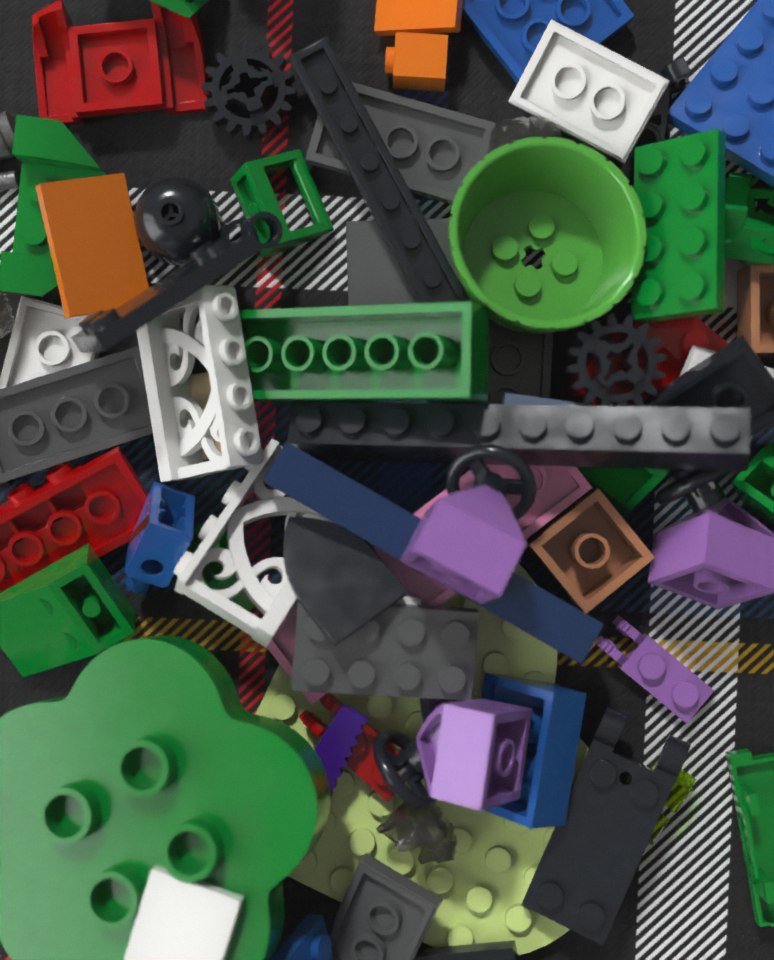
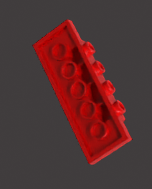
[0,446,148,593]

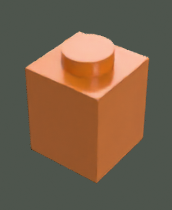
[385,32,448,92]

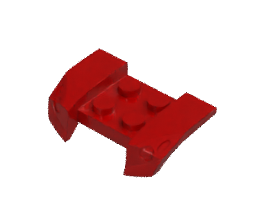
[32,0,210,125]

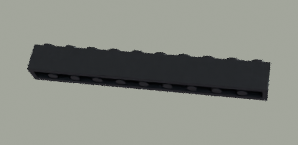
[287,401,751,471]

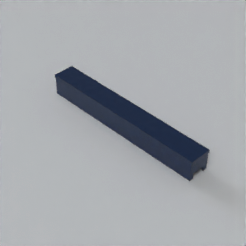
[263,442,604,664]

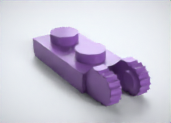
[595,615,714,724]

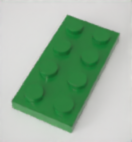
[631,129,726,324]

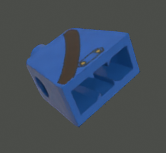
[124,481,195,594]

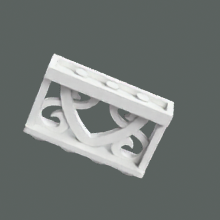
[137,285,263,482]
[173,438,342,648]

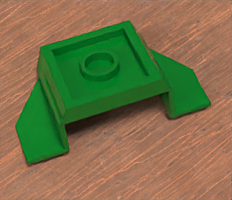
[0,115,106,296]

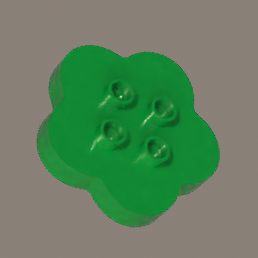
[0,635,330,960]

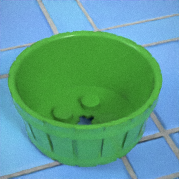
[449,136,647,334]

